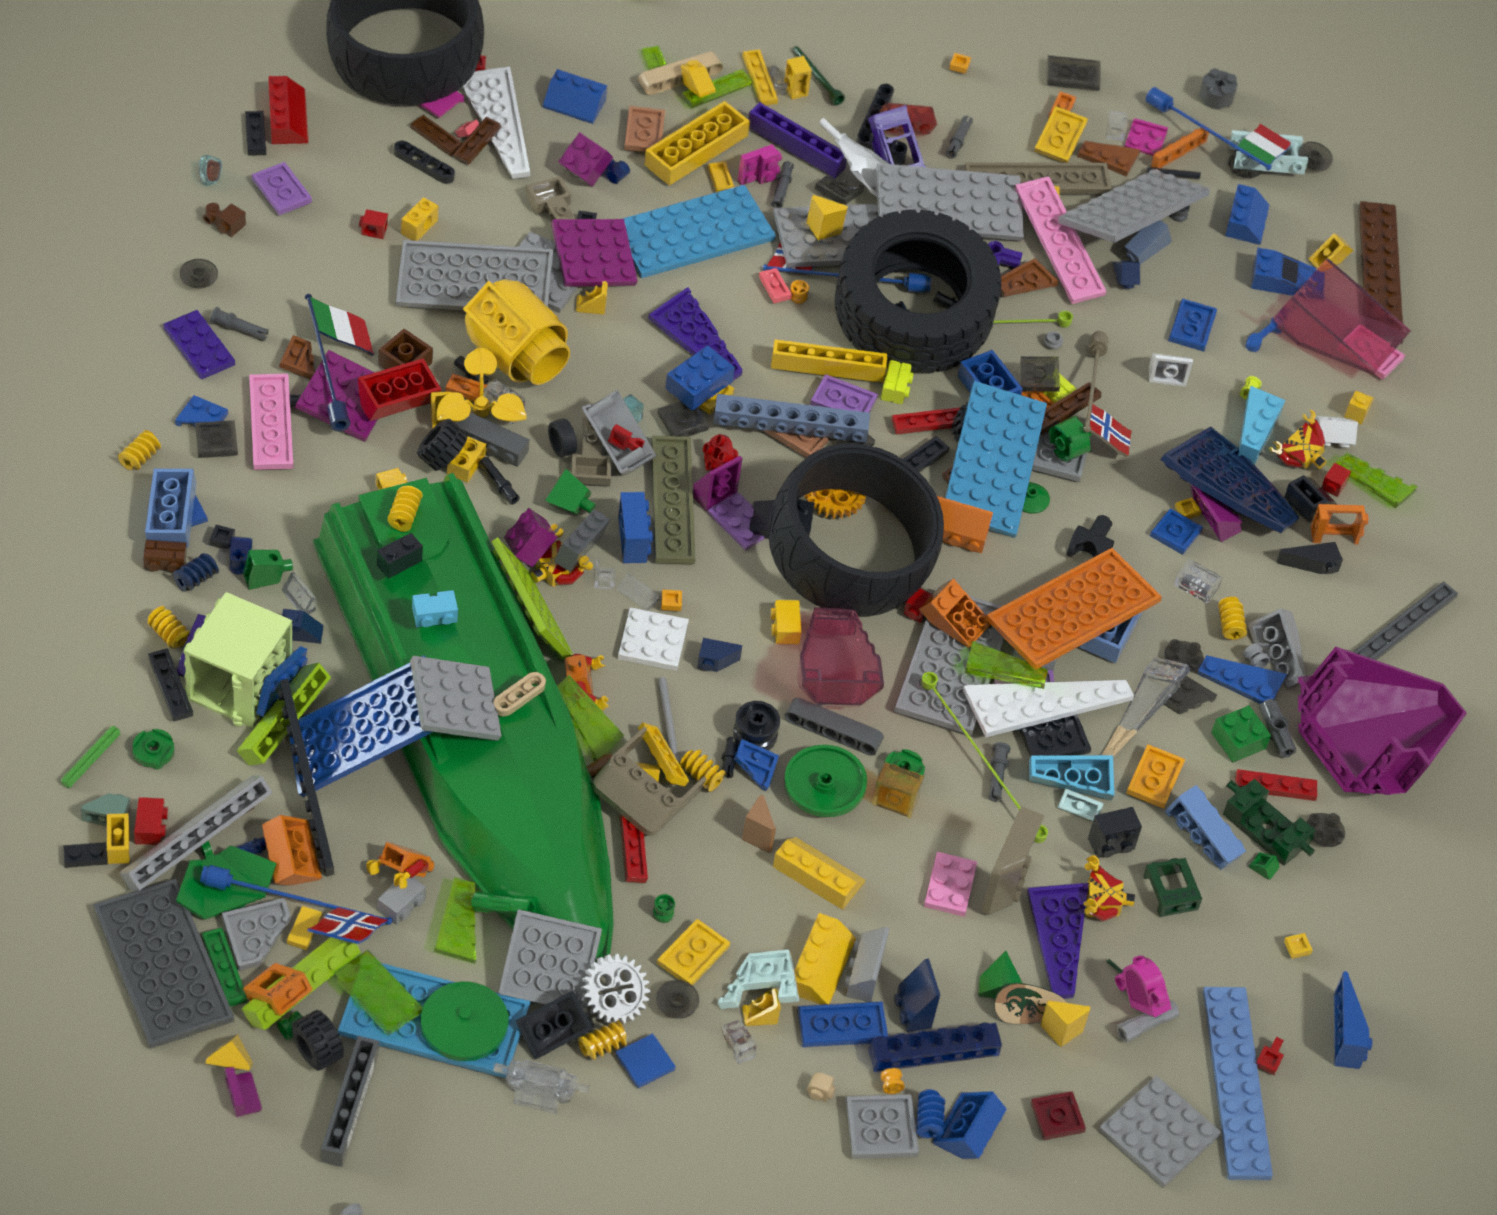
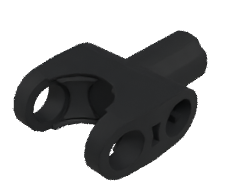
[1066,515,1115,557]

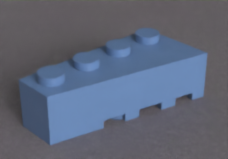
[1165,785,1246,870]

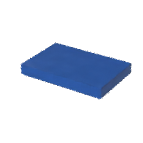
[1169,298,1217,352]

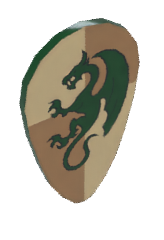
[994,983,1068,1024]

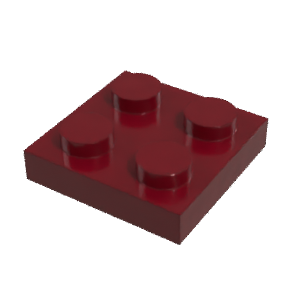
[1031,1091,1086,1141]

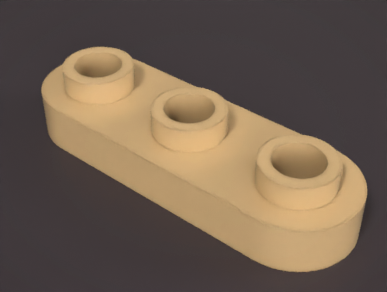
[493,672,546,716]

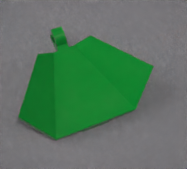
[176,841,276,920]

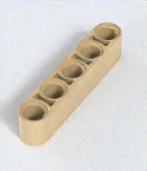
[638,51,723,95]

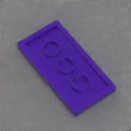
[163,310,235,380]

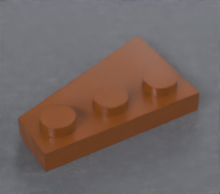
[1077,141,1141,177]
[1001,258,1058,297]

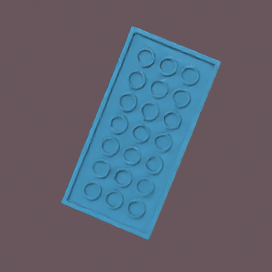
[623,185,776,278]
[945,381,1047,538]
[338,958,531,1078]

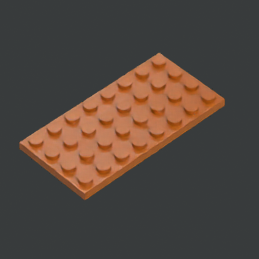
[986,548,1162,670]

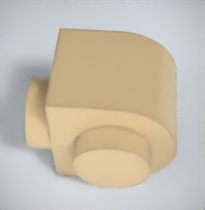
[807,1072,836,1102]

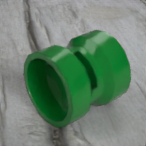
[653,894,675,923]
[277,1011,303,1040]

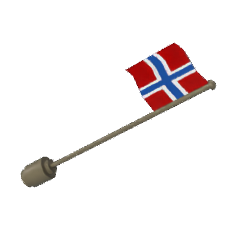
[1083,331,1132,457]

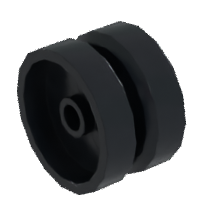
[733,701,780,751]

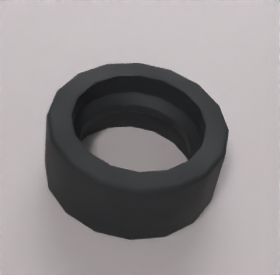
[548,418,577,457]

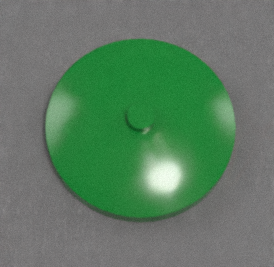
[784,745,867,817]
[421,981,509,1062]

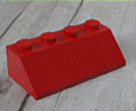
[268,76,308,144]
[358,358,442,421]

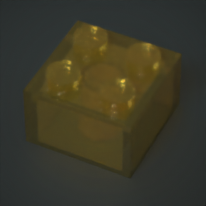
[872,762,924,818]

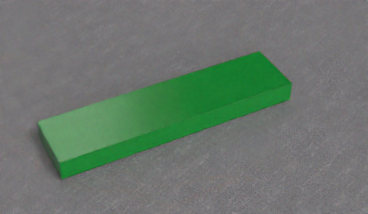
[201,928,248,1007]

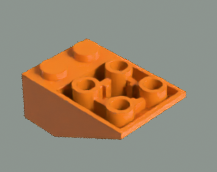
[919,578,991,648]

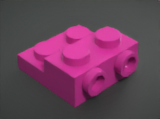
[737,144,782,185]

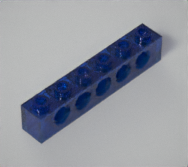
[868,1022,1002,1072]

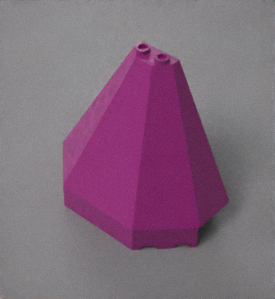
[1298,646,1467,795]

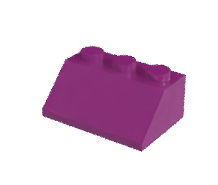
[1190,484,1242,542]

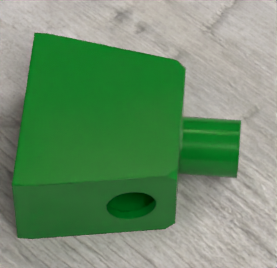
[546,469,596,515]
[243,550,293,590]

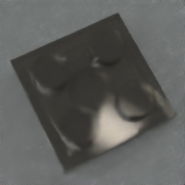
[1020,356,1060,392]
[657,401,709,437]
[195,420,238,458]

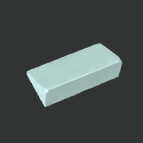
[1058,788,1104,821]

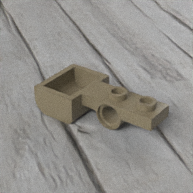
[526,176,576,223]
[571,417,611,486]

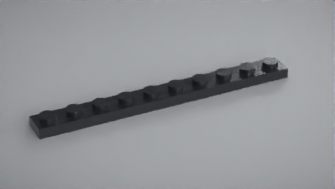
[277,679,335,877]

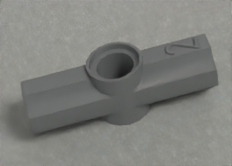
[1259,699,1297,758]

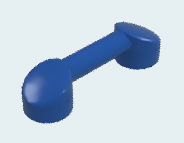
[1245,318,1285,352]

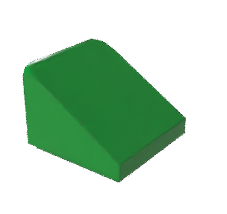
[1249,852,1280,880]

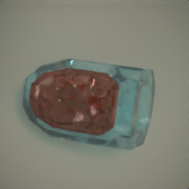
[199,155,222,186]

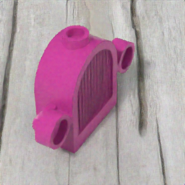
[1115,956,1172,1018]

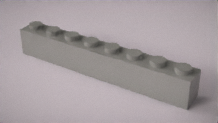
[119,775,272,891]

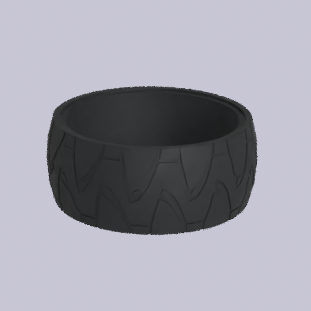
[326,0,484,105]
[769,443,944,617]

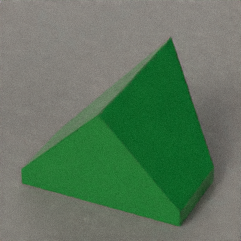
[978,950,1022,999]

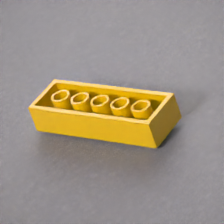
[644,101,750,186]

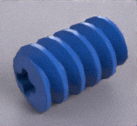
[916,1089,946,1138]

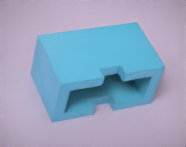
[412,590,458,627]

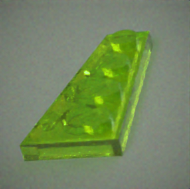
[1336,453,1418,509]
[965,641,1048,689]
[557,675,624,761]
[433,877,476,964]

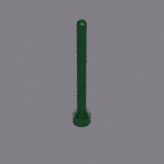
[793,46,845,106]

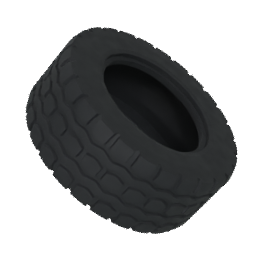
[834,209,1002,374]

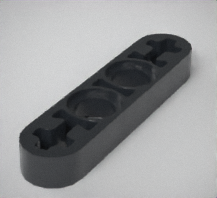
[394,141,455,184]

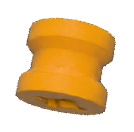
[790,280,809,304]
[880,1068,905,1094]

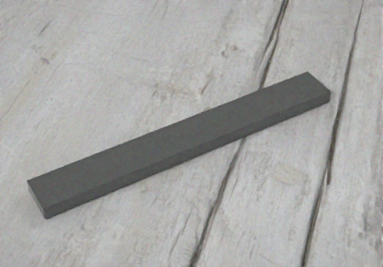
[1354,581,1458,660]

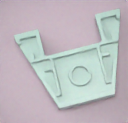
[718,950,799,1009]

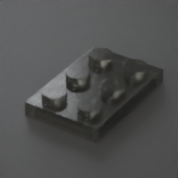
[1047,55,1101,91]

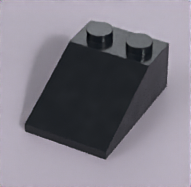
[749,499,815,539]
[516,989,596,1060]

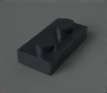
[63,842,108,868]

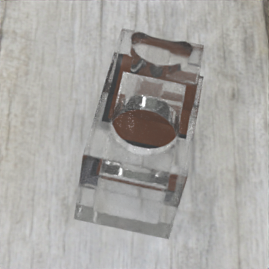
[722,1020,757,1064]

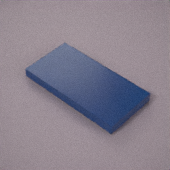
[797,1002,889,1047]

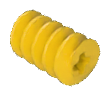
[118,430,161,470]
[388,486,423,532]
[1218,596,1247,640]
[147,606,190,649]
[680,749,725,792]
[578,1020,627,1061]

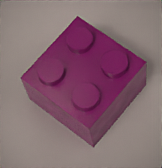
[558,132,613,187]
[503,508,558,567]

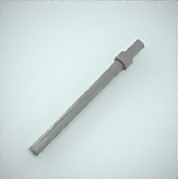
[658,677,681,764]

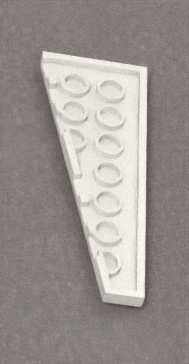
[462,67,530,179]
[963,680,1134,738]

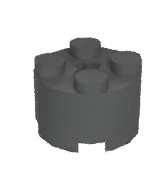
[1199,68,1237,110]

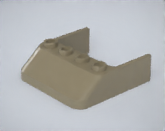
[592,727,707,836]
[981,806,1045,915]

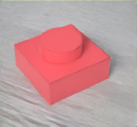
[455,119,479,138]

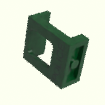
[1143,857,1202,917]

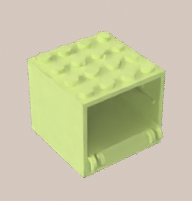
[184,592,292,728]

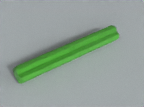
[61,726,120,788]

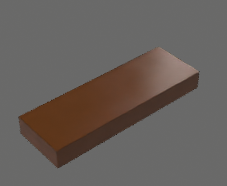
[410,115,463,157]
[453,117,501,165]

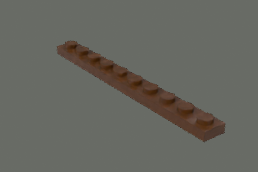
[942,382,1102,483]

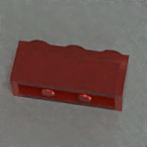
[878,103,937,135]

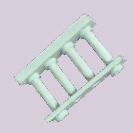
[1229,130,1308,174]

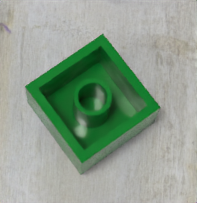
[1211,705,1271,763]

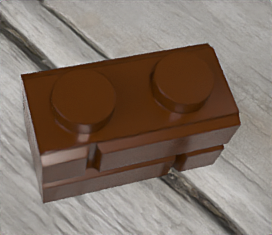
[143,540,187,572]

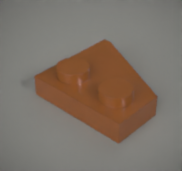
[279,335,316,379]

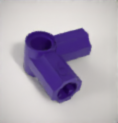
[988,241,1023,268]

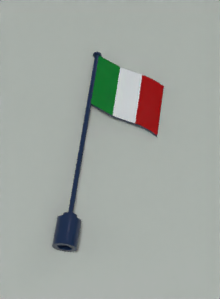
[305,293,374,431]

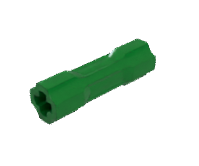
[471,892,535,916]

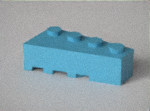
[1238,386,1285,465]
[1029,755,1114,801]

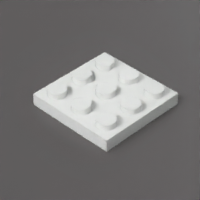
[618,608,689,671]

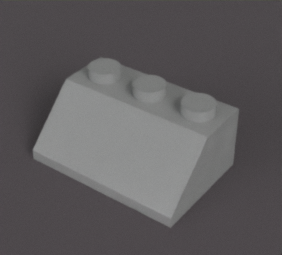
[844,927,890,1002]

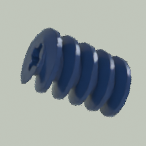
[173,553,219,592]

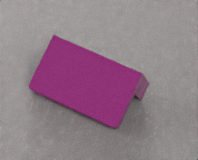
[225,1067,262,1117]

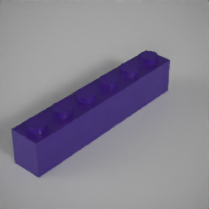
[748,102,847,179]

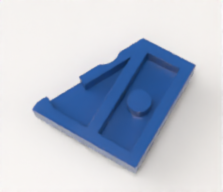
[175,395,228,427]
[734,739,779,791]

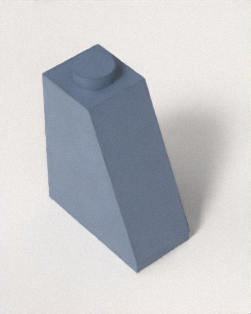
[1125,220,1172,264]

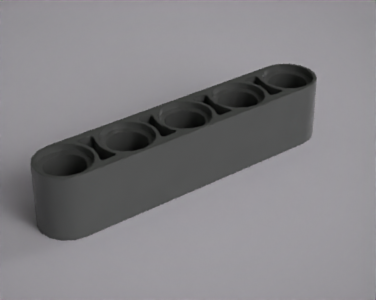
[784,698,884,756]

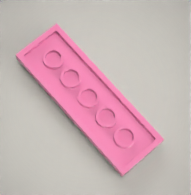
[249,374,293,470]

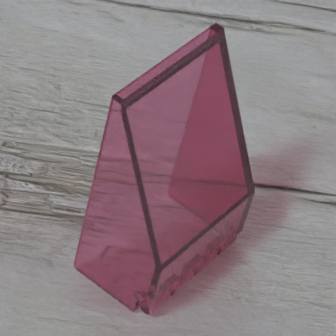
[1273,258,1411,375]

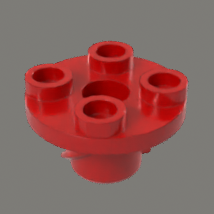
[703,434,738,471]

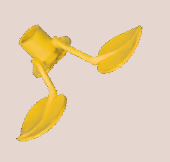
[437,347,527,422]

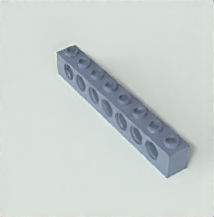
[714,394,870,442]

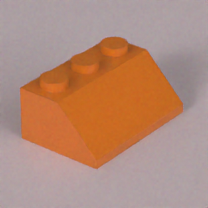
[937,496,993,554]
[262,815,322,886]

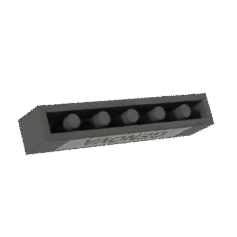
[321,1036,379,1167]

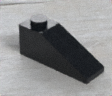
[1277,542,1343,574]

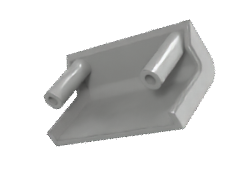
[581,390,657,475]

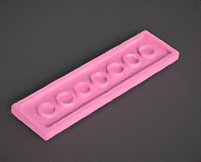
[1015,176,1106,304]

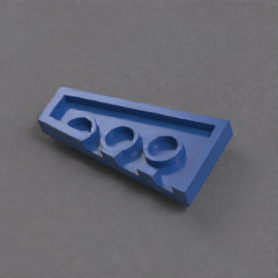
[256,646,308,717]
[1197,655,1287,704]

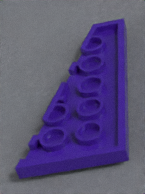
[648,287,743,381]
[1027,883,1089,999]

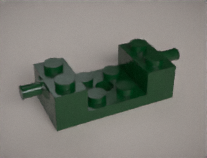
[1223,779,1316,866]

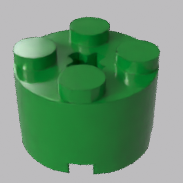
[1049,417,1091,462]

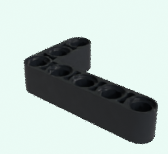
[856,83,908,165]

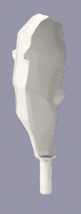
[819,118,888,197]

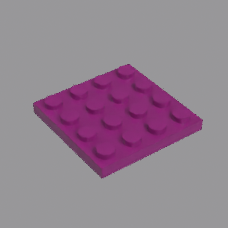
[551,219,638,287]
[295,350,378,442]

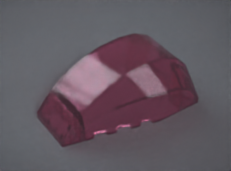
[797,608,884,707]

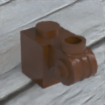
[203,202,246,238]

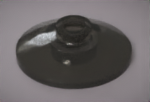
[1298,142,1333,171]
[180,259,218,289]
[656,980,699,1019]

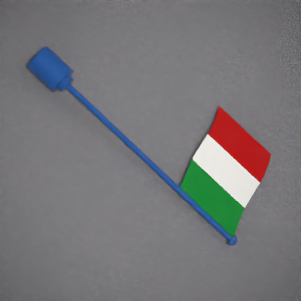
[1146,87,1291,171]

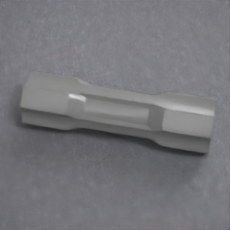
[1116,999,1179,1043]

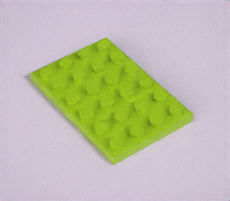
[491,537,573,660]

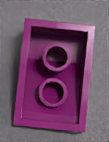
[693,456,743,511]

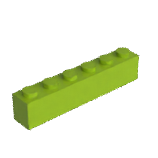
[237,663,332,766]
[241,937,361,1030]

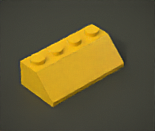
[773,837,865,910]
[794,913,856,1005]

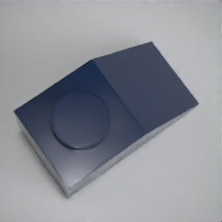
[1113,261,1140,288]
[282,609,324,644]
[697,638,743,672]

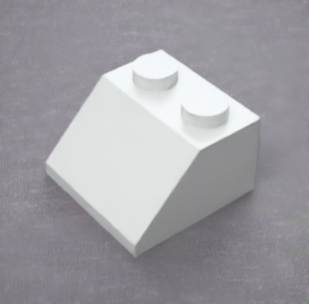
[1149,353,1193,387]
[1314,416,1358,447]

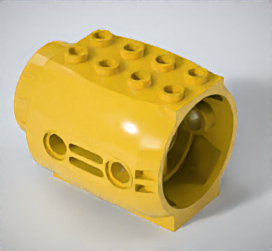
[463,279,570,385]

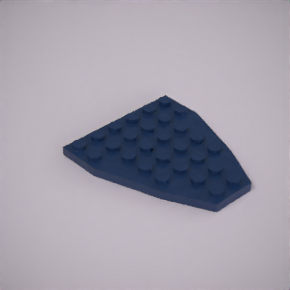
[1160,426,1299,533]

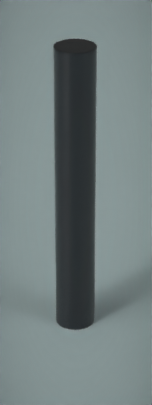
[1146,167,1201,179]

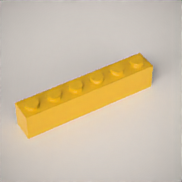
[771,339,887,383]

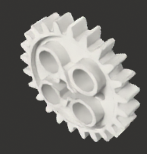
[581,954,650,1024]

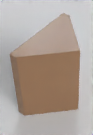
[742,795,776,852]

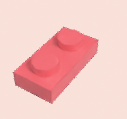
[759,268,791,304]

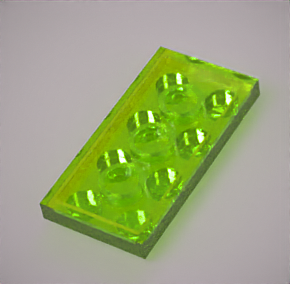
[334,950,423,1036]

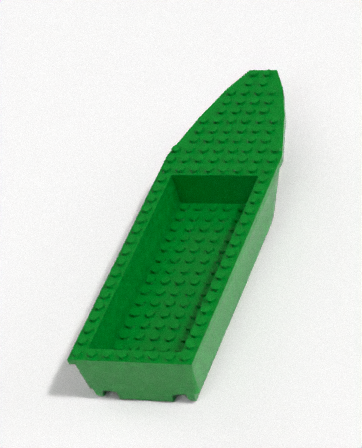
[313,473,614,964]

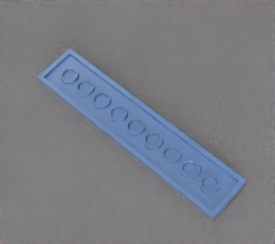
[1203,987,1273,1180]

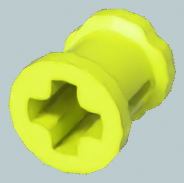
[1239,376,1262,400]

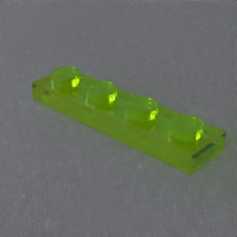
[682,69,752,109]

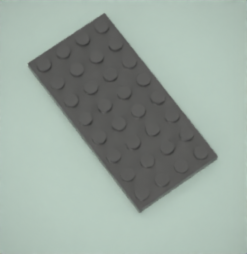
[93,879,234,1049]

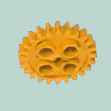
[804,489,866,519]

